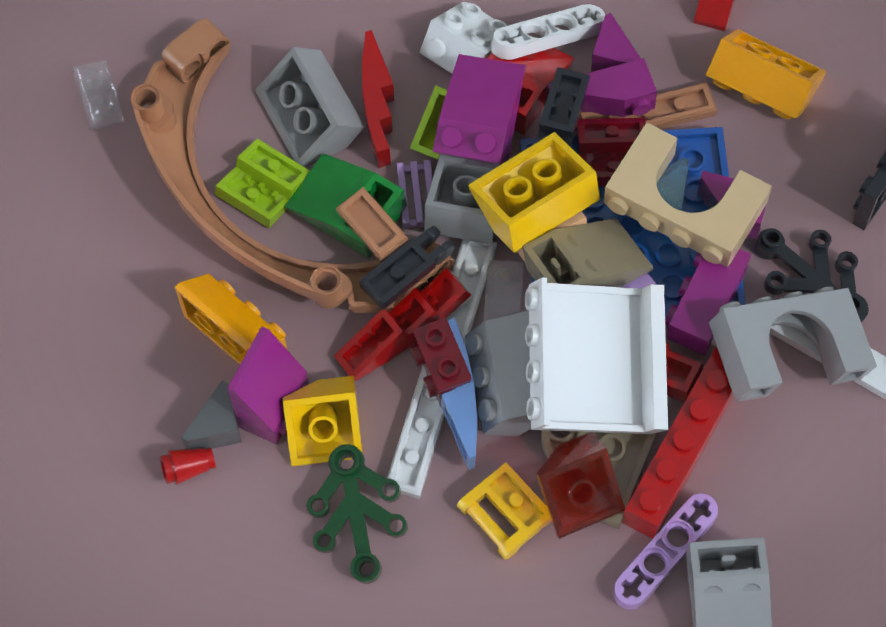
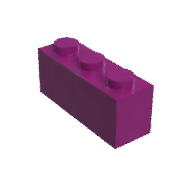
[665,249,751,356]

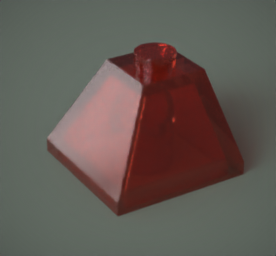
[536,432,625,539]

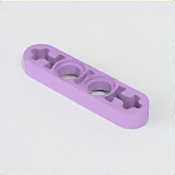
[613,493,718,610]

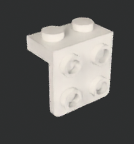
[419,2,507,74]

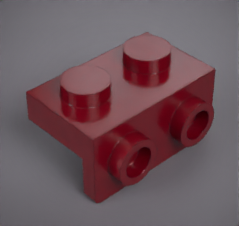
[410,318,472,407]

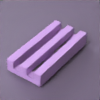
[397,160,432,229]

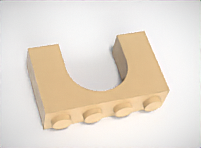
[604,123,772,268]

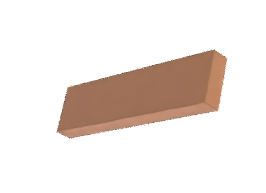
[579,82,717,129]

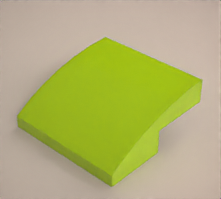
[215,138,310,228]

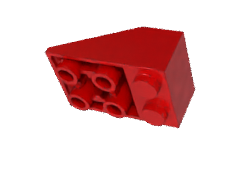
[486,35,574,136]

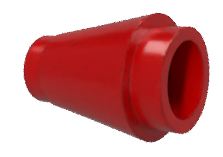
[160,447,216,485]

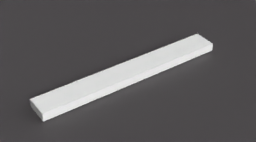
[385,239,497,499]

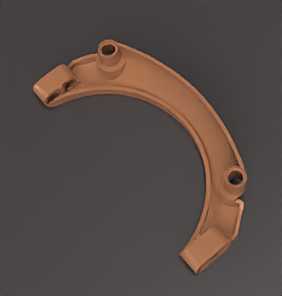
[130,18,455,313]

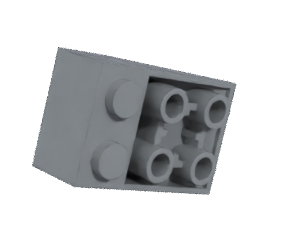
[685,537,772,627]

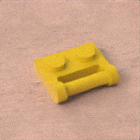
[457,462,554,560]

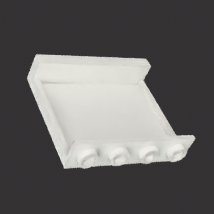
[525,278,668,434]

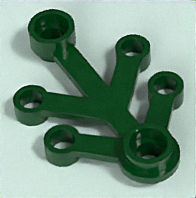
[307,444,408,584]

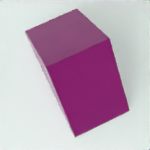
[591,13,641,72]

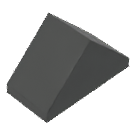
[181,380,241,449]

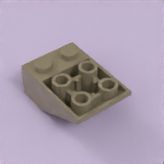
[522,218,653,287]

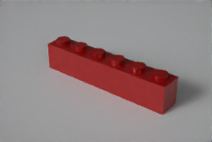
[622,345,734,539]

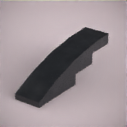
[535,67,590,148]

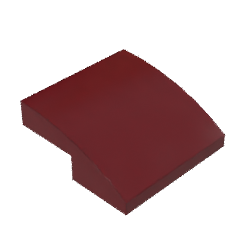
[577,117,646,187]

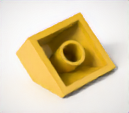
[283,376,363,466]

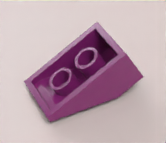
[433,54,526,165]
[227,326,309,445]

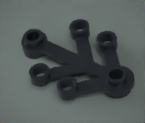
[755,228,869,322]

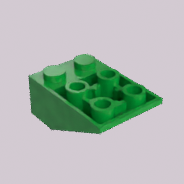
[284,153,407,259]

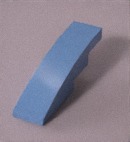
[441,317,477,470]

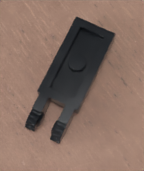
[359,226,455,311]

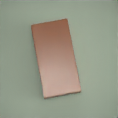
[336,187,408,262]

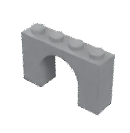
[709,287,877,402]

